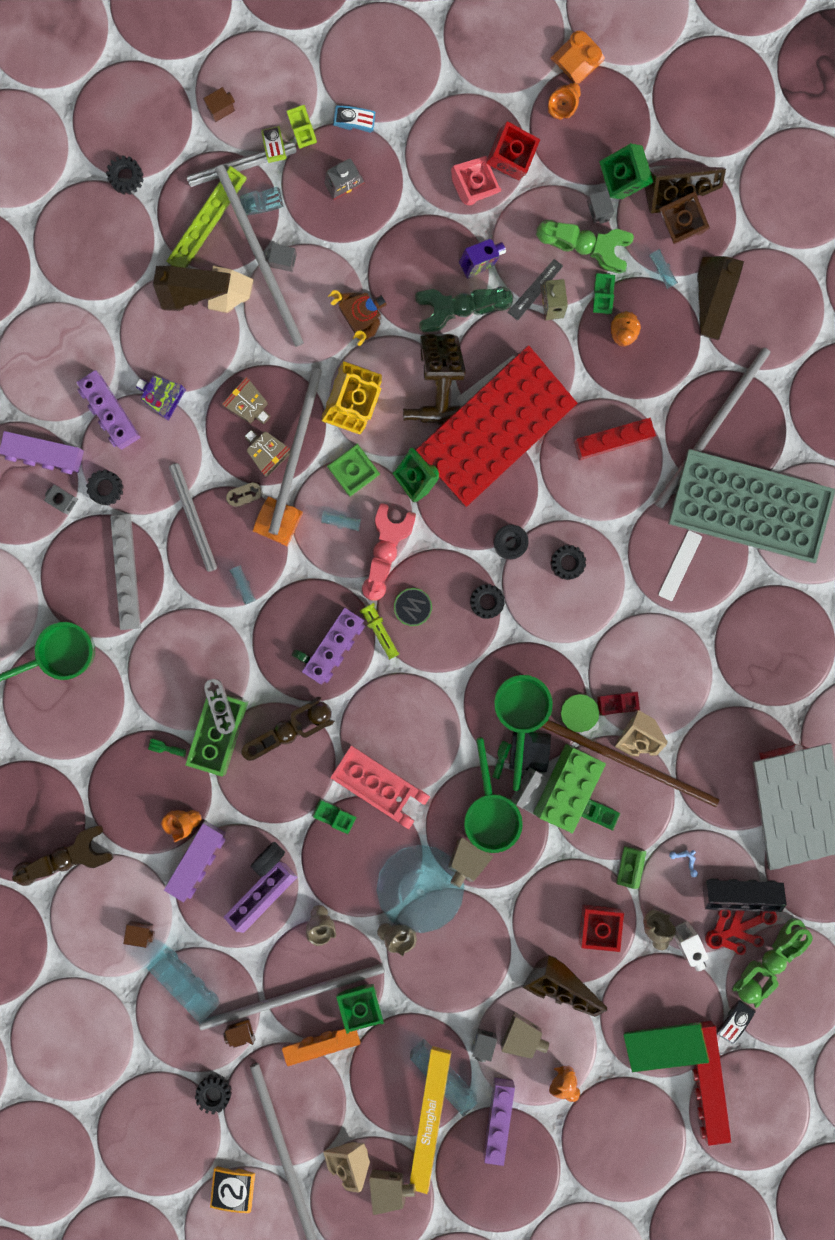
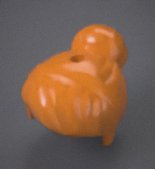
[548,83,581,120]
[611,311,641,346]
[161,810,202,842]
[549,1065,580,1102]

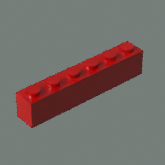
[692,1021,732,1146]

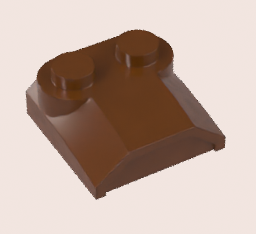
[659,192,710,244]

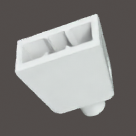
[674,921,708,971]

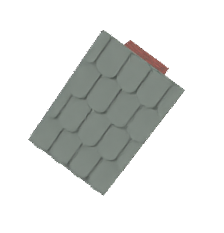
[753,743,835,870]

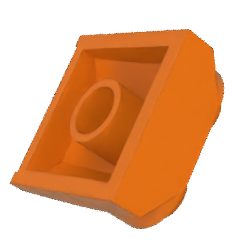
[551,30,605,84]
[253,496,303,547]

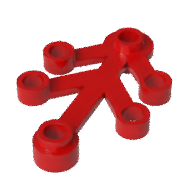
[705,910,777,955]

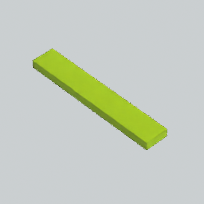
[166,166,247,268]

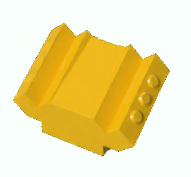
[322,361,382,435]

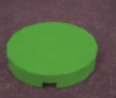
[561,694,599,732]

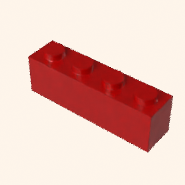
[574,417,656,461]

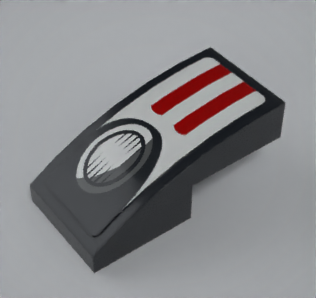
[717,999,756,1044]

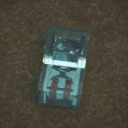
[240,186,284,215]

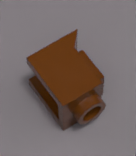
[223,1019,256,1048]

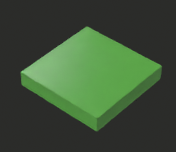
[327,443,380,497]

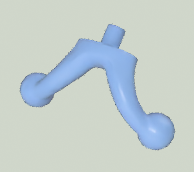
[669,850,698,877]

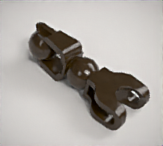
[242,697,335,761]
[12,825,114,886]

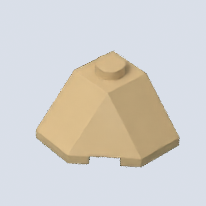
[208,266,254,313]
[615,710,667,756]
[323,1142,370,1192]

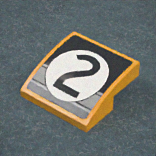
[210,1166,255,1213]

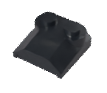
[509,731,551,772]

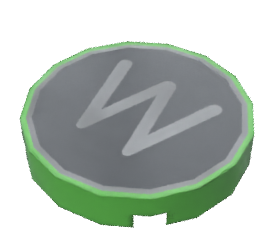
[394,588,432,626]

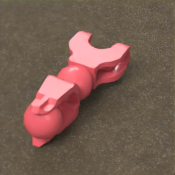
[362,503,416,601]

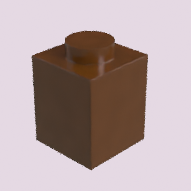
[203,87,235,122]
[123,921,155,948]

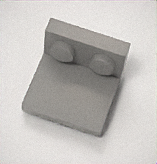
[511,767,549,816]

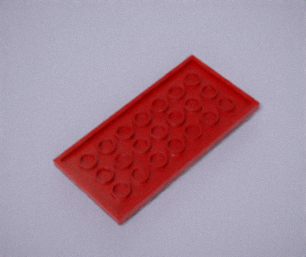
[415,345,578,507]

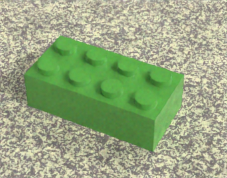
[185,690,249,777]
[533,744,606,834]

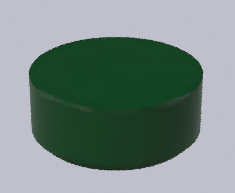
[291,649,311,664]

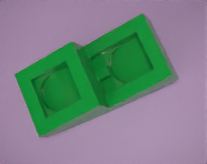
[593,273,616,314]
[312,799,357,834]
[581,799,621,831]

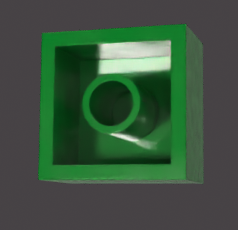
[599,143,653,199]

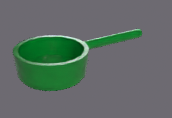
[0,622,95,682]
[494,675,553,791]
[465,737,523,853]

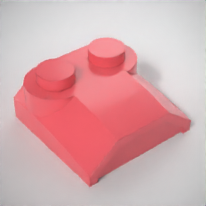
[451,156,501,205]

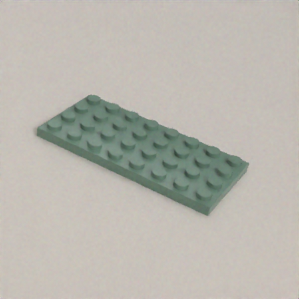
[668,449,835,564]

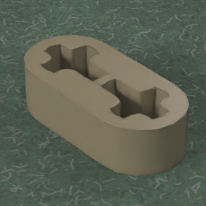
[226,483,263,507]

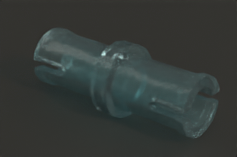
[649,249,678,289]
[321,511,361,532]
[229,565,256,605]

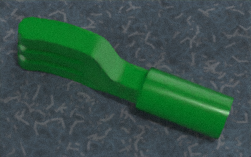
[148,738,186,757]
[492,741,512,779]

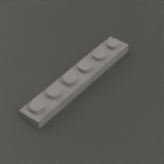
[110,514,141,630]

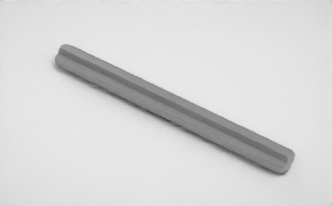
[187,142,297,187]
[169,463,217,572]

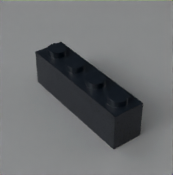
[703,878,787,912]

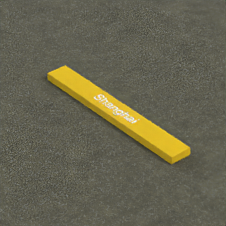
[410,1046,452,1194]

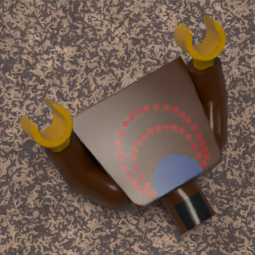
[328,290,387,346]

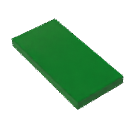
[623,1022,709,1073]

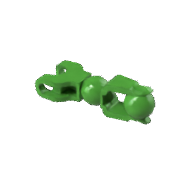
[536,220,634,274]
[732,918,813,1008]

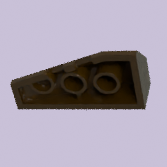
[644,166,726,214]
[523,955,607,1017]

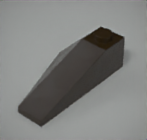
[697,256,744,340]
[153,266,231,311]

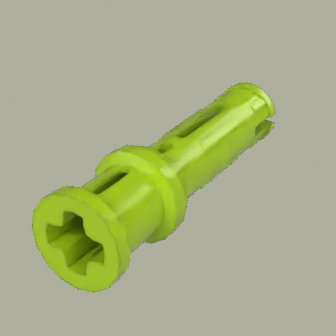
[359,603,399,660]

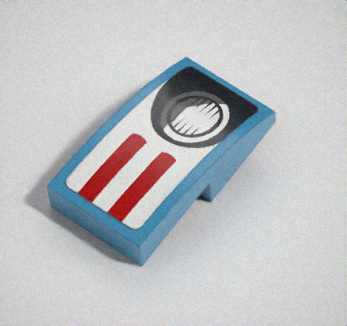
[333,105,376,133]

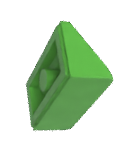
[616,846,646,889]

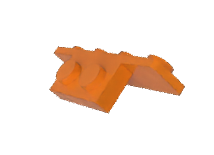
[282,1028,360,1066]

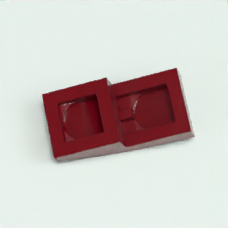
[597,692,640,716]

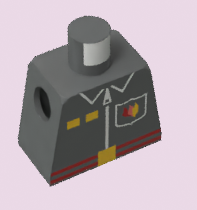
[324,159,365,201]

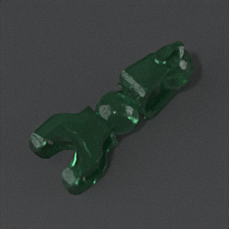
[414,286,513,333]

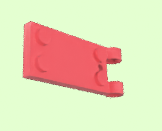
[331,745,430,829]

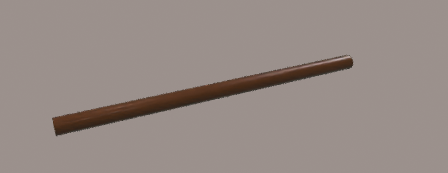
[542,720,719,807]

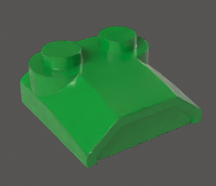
[392,448,439,502]
[336,984,384,1034]

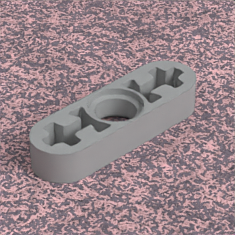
[204,679,235,734]

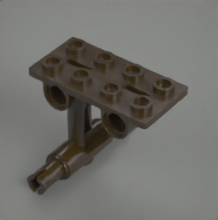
[403,334,466,424]

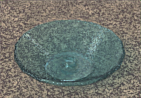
[377,845,464,933]

